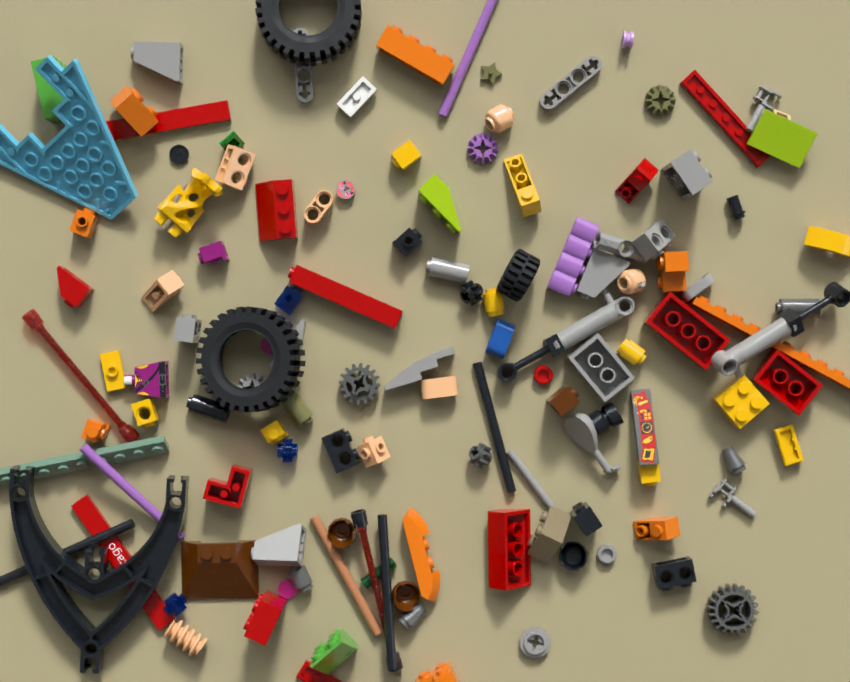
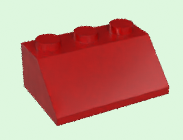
[255,179,298,241]
[753,349,823,416]

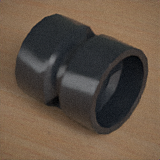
[588,401,624,436]

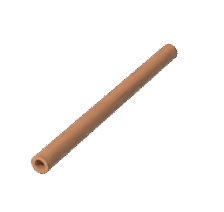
[310,515,382,636]

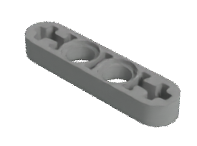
[293,28,314,104]
[539,56,602,111]

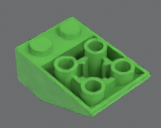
[310,628,358,674]

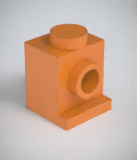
[81,418,110,443]

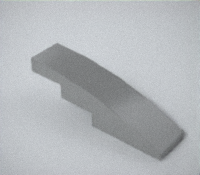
[385,346,455,390]

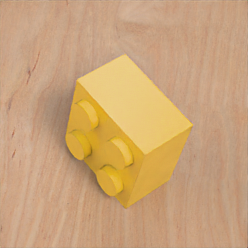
[711,374,769,429]

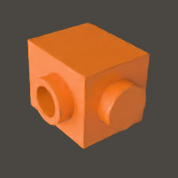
[69,208,99,239]

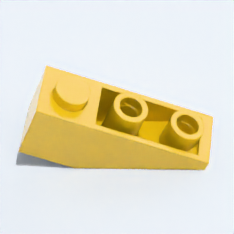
[504,154,541,218]

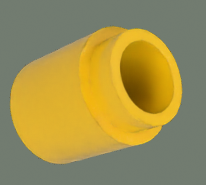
[482,288,505,317]
[617,339,646,366]

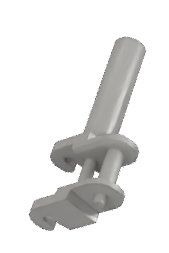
[745,86,782,132]
[709,478,757,518]

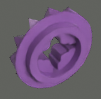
[467,133,498,164]

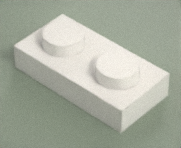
[337,76,377,118]

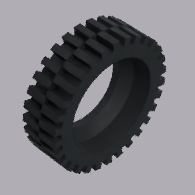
[255,0,362,66]
[196,306,305,412]

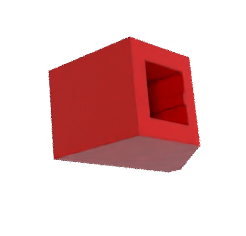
[615,158,659,204]

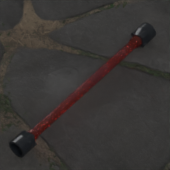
[350,509,403,672]

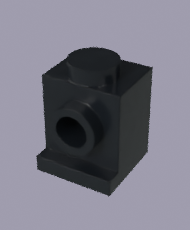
[392,227,422,258]

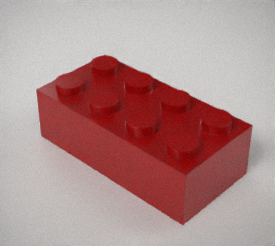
[643,292,730,370]

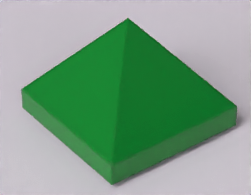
[219,131,245,151]

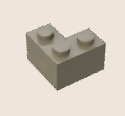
[527,505,572,564]

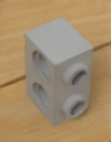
[632,218,676,260]
[173,314,202,343]

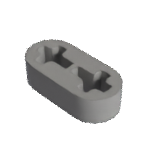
[680,273,715,302]

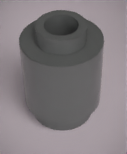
[288,565,313,594]

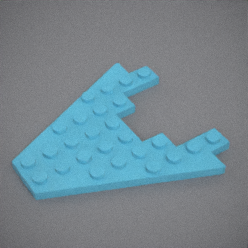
[0,55,138,220]

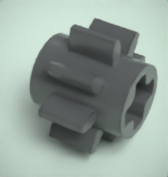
[469,443,492,468]

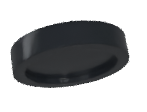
[169,145,189,164]

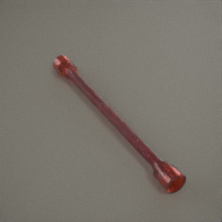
[22,309,140,443]

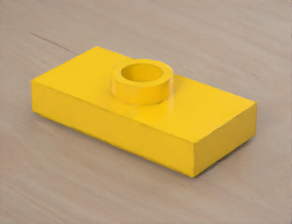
[100,350,127,392]
[773,424,804,466]

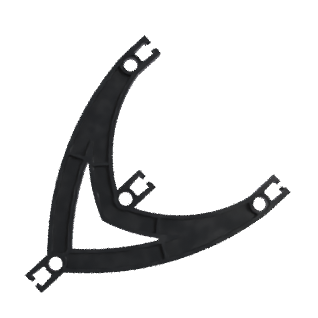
[9,465,189,674]

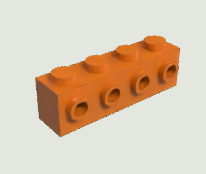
[376,25,455,87]

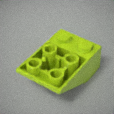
[418,174,461,234]

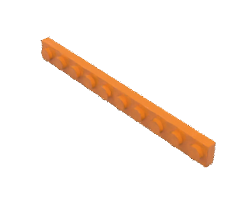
[689,296,850,391]

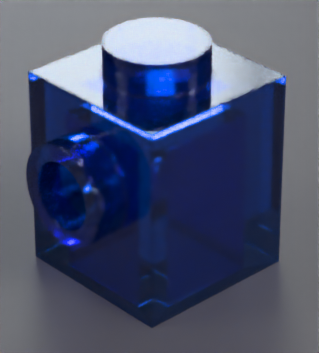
[274,284,305,315]

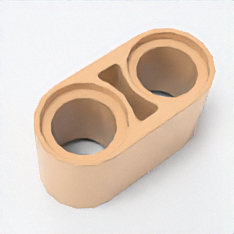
[304,190,334,224]
[420,376,458,399]

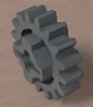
[339,363,380,405]

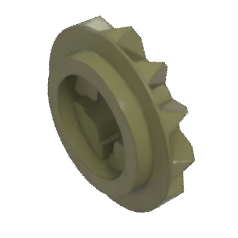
[645,85,676,116]

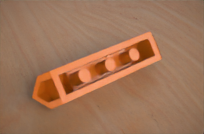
[403,507,440,602]

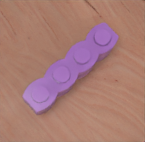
[547,217,600,297]

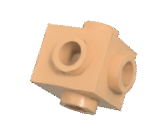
[357,435,391,468]

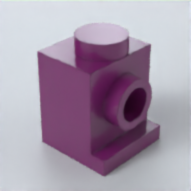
[198,241,229,266]

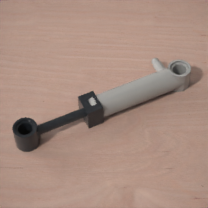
[711,282,850,378]
[497,288,635,382]

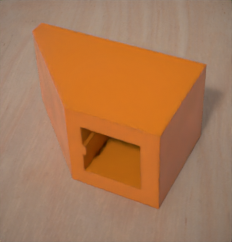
[633,517,681,540]

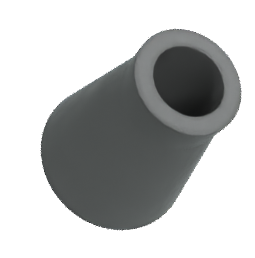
[722,446,746,476]
[398,603,427,630]

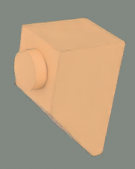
[141,270,184,312]

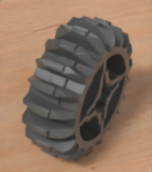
[706,583,759,636]

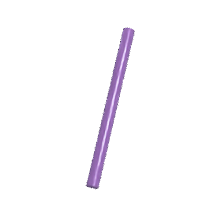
[438,0,498,118]
[79,444,185,542]

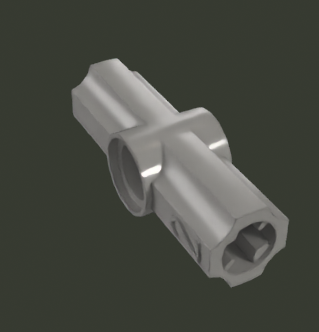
[593,232,650,263]

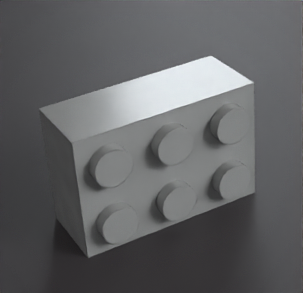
[661,149,712,200]
[566,333,635,402]

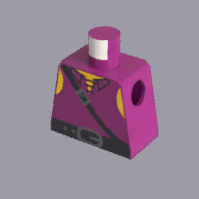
[124,361,169,398]

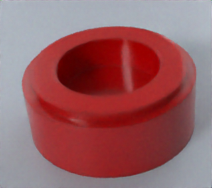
[533,365,553,385]

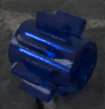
[277,439,298,462]
[163,592,187,617]

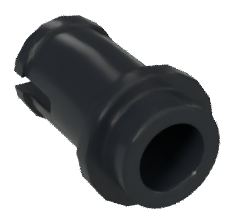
[726,195,746,221]

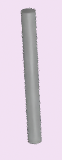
[506,449,557,509]

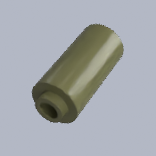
[281,388,313,426]

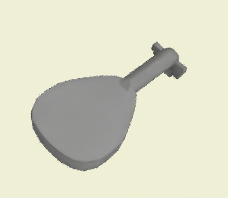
[563,413,621,474]

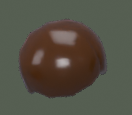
[327,517,356,549]
[392,580,420,612]

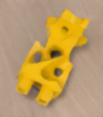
[153,167,223,238]

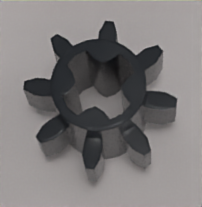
[460,280,483,306]

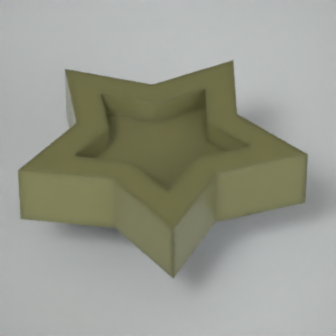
[481,62,502,84]

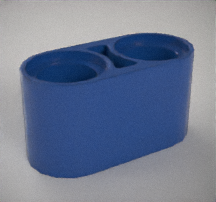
[485,319,516,359]

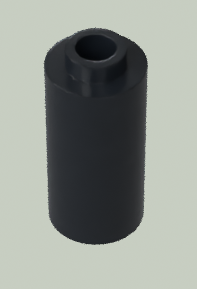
[186,394,231,424]

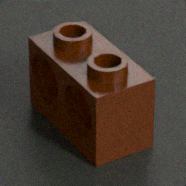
[546,386,579,417]

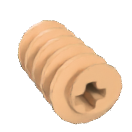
[163,618,208,656]

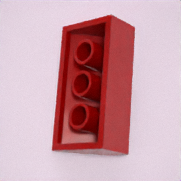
[487,509,531,590]

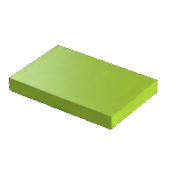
[747,108,818,168]

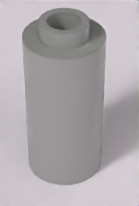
[425,257,470,284]

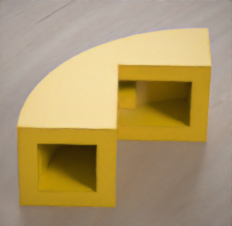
[804,226,850,258]

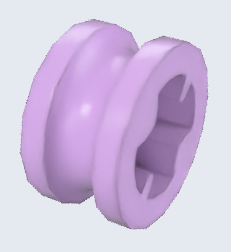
[621,31,634,49]

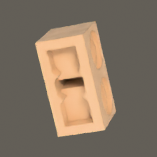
[215,144,256,190]

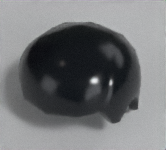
[559,541,588,571]

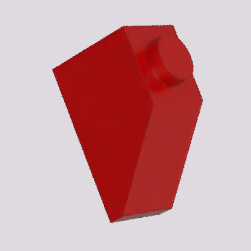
[57,266,94,308]

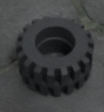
[497,249,540,302]

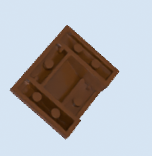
[181,540,259,599]

